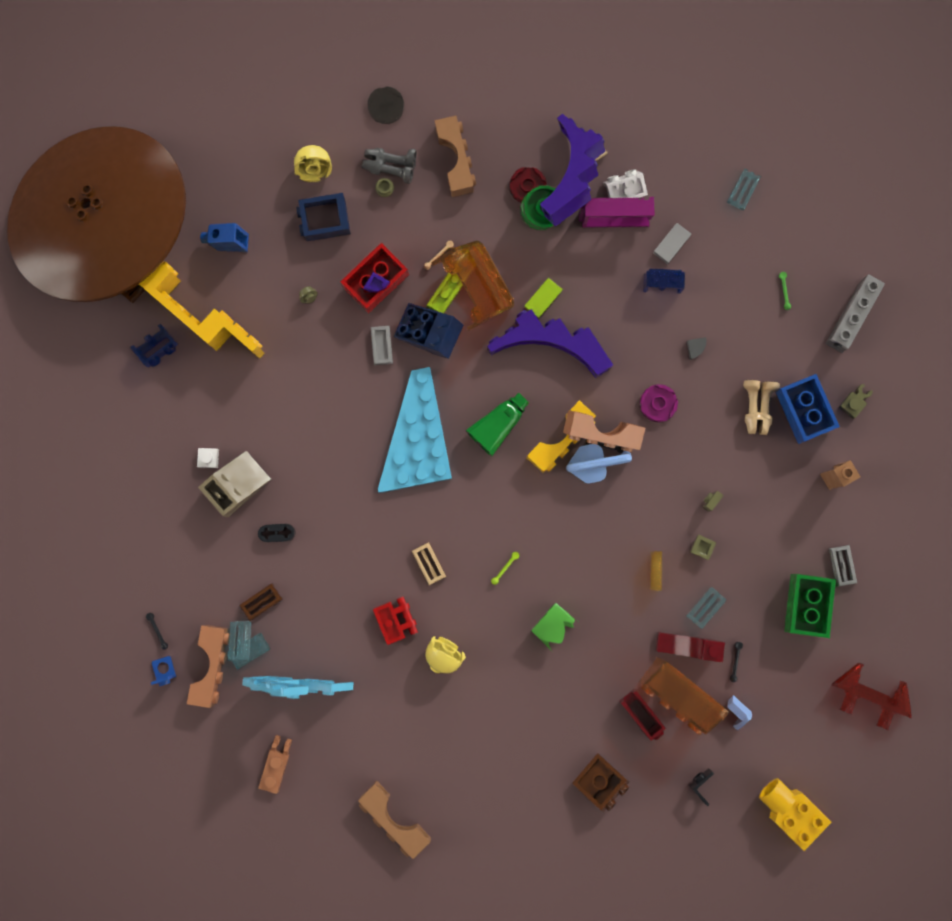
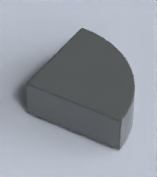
[687,337,706,360]

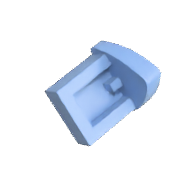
[727,695,752,730]

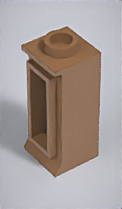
[820,460,860,490]

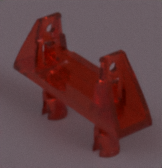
[832,663,912,731]

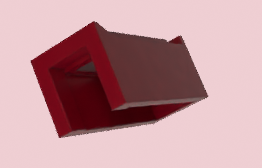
[619,689,666,741]

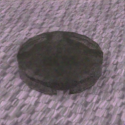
[368,86,404,124]

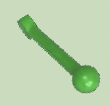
[779,272,791,310]

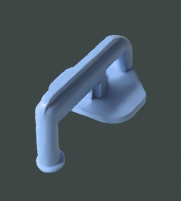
[566,444,632,483]

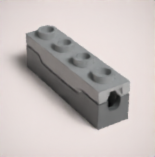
[825,274,885,353]

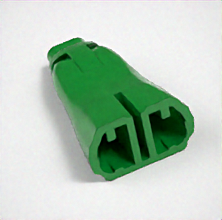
[466,393,529,456]

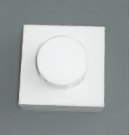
[197,448,219,468]

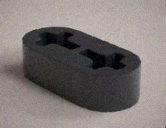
[258,524,296,542]

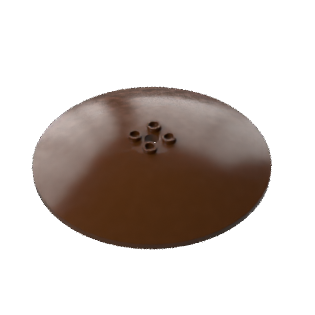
[7,126,186,302]

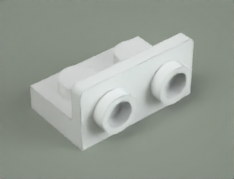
[603,169,648,198]

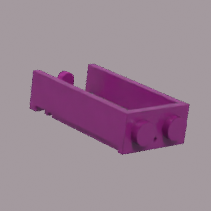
[578,197,655,228]

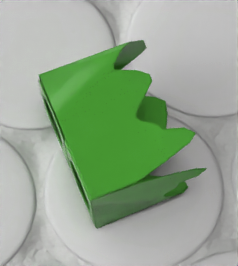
[531,603,579,651]

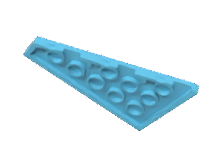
[378,367,452,493]

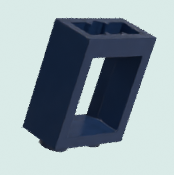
[296,193,351,242]

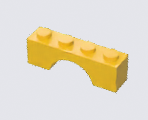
[526,400,596,473]

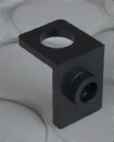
[689,768,714,807]

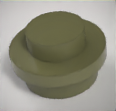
[375,178,394,197]
[299,286,318,304]

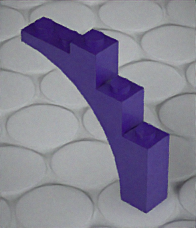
[540,114,605,227]
[487,309,613,378]

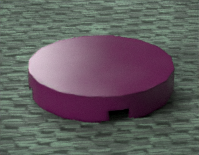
[639,384,678,423]

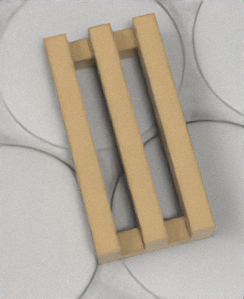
[412,542,446,585]

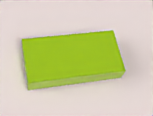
[524,278,563,319]

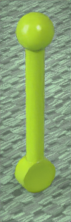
[491,552,519,585]

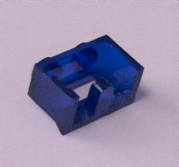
[643,269,685,294]
[130,324,178,368]

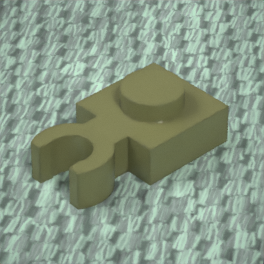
[839,384,873,419]

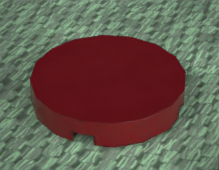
[509,167,547,203]

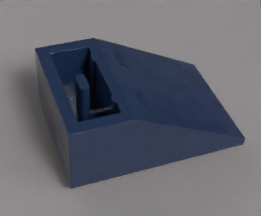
[393,303,464,359]

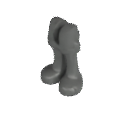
[361,148,417,184]

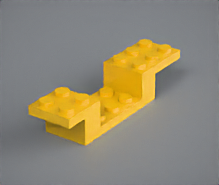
[139,261,264,359]

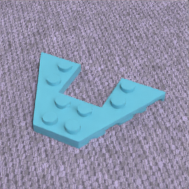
[242,676,354,699]

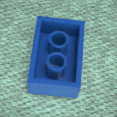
[775,374,840,444]

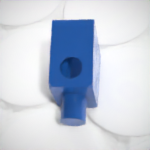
[200,223,249,252]

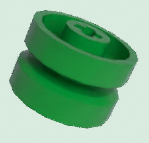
[520,185,556,230]

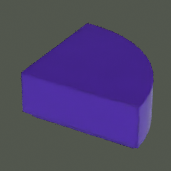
[363,272,390,292]

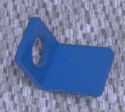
[150,656,176,687]

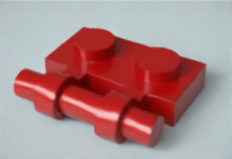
[373,596,418,645]

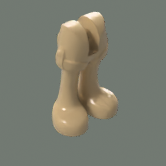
[743,380,780,435]

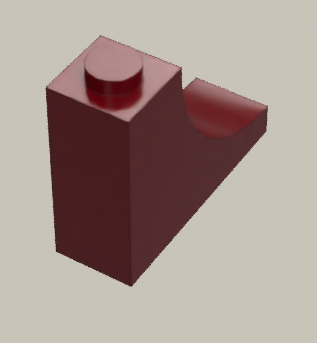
[656,632,725,663]

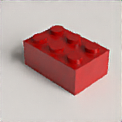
[340,243,409,314]

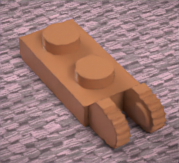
[258,735,292,794]

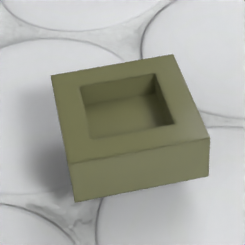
[703,491,724,512]
[690,535,716,560]

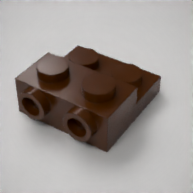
[572,753,630,812]

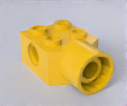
[759,778,831,851]

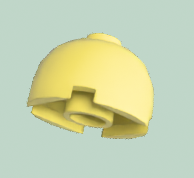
[294,145,332,182]
[425,636,466,674]

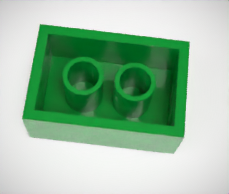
[784,574,836,638]

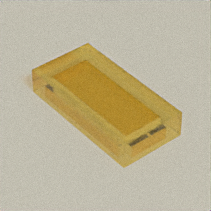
[651,551,662,591]

